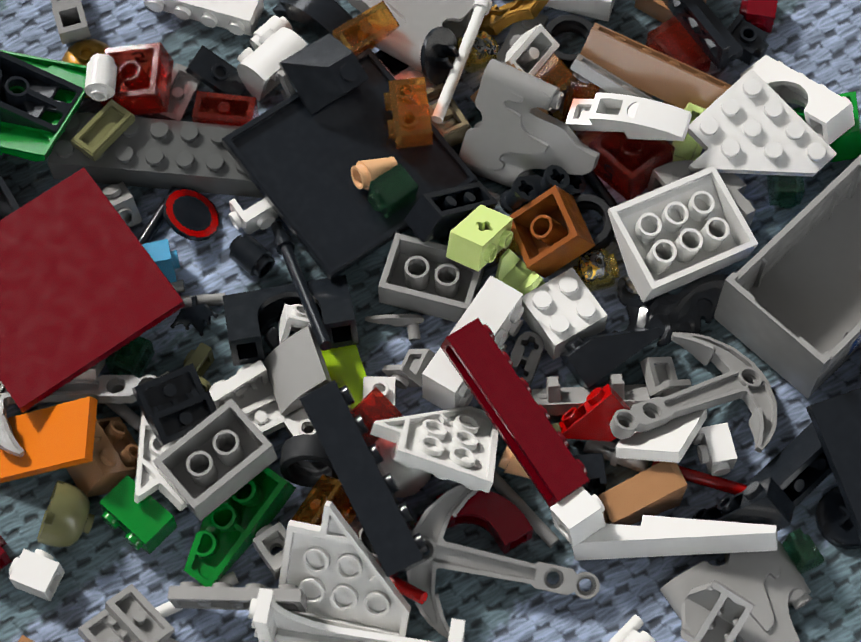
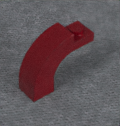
[414,490,533,554]

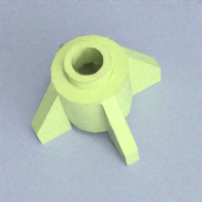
[495,248,545,295]

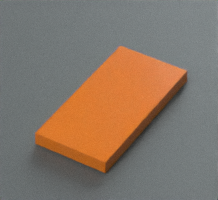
[0,396,98,484]

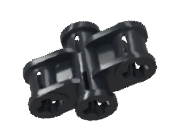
[499,165,586,215]

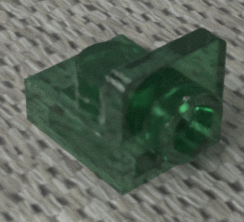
[782,528,824,574]

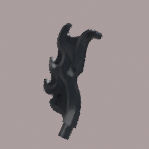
[613,274,728,347]

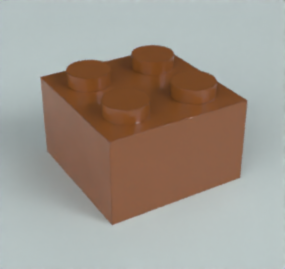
[509,185,595,278]

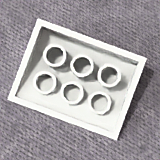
[607,166,758,302]

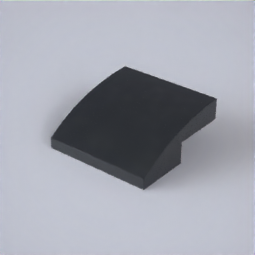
[132,363,217,446]

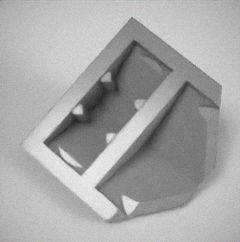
[681,580,755,642]

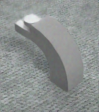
[51,0,91,45]
[647,160,756,228]

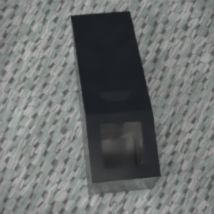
[692,477,795,531]

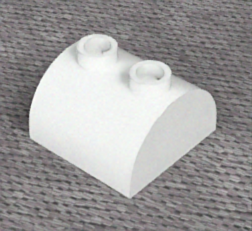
[237,27,308,101]

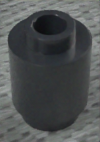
[229,234,275,278]

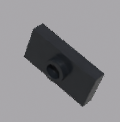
[185,45,246,104]

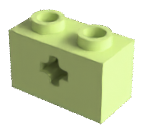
[446,205,513,272]

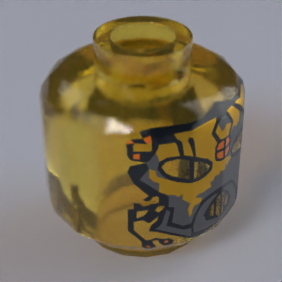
[457,30,499,73]
[573,248,620,292]

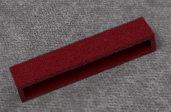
[440,318,590,507]

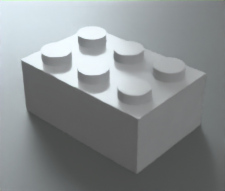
[378,233,485,323]
[153,398,278,521]

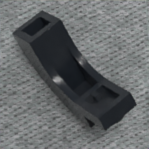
[272,0,368,56]

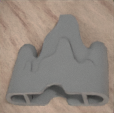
[347,0,475,73]
[459,58,600,188]
[660,540,812,642]

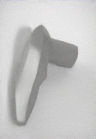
[365,314,424,341]

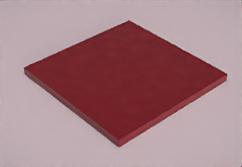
[0,167,185,413]

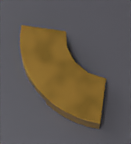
[478,0,549,36]

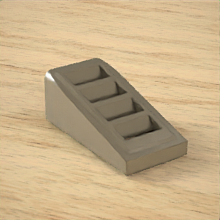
[416,83,470,147]

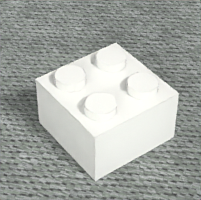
[522,267,608,360]

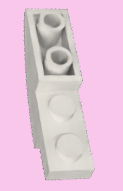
[565,92,692,141]

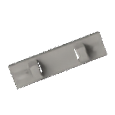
[531,374,650,416]

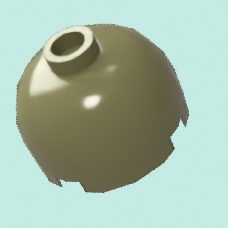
[37,480,95,548]

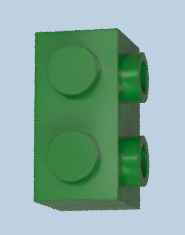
[99,475,177,555]

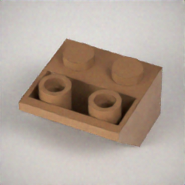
[66,417,138,497]

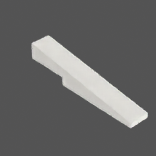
[572,515,778,561]

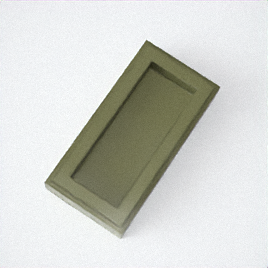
[71,99,135,162]

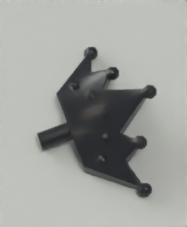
[170,296,218,336]

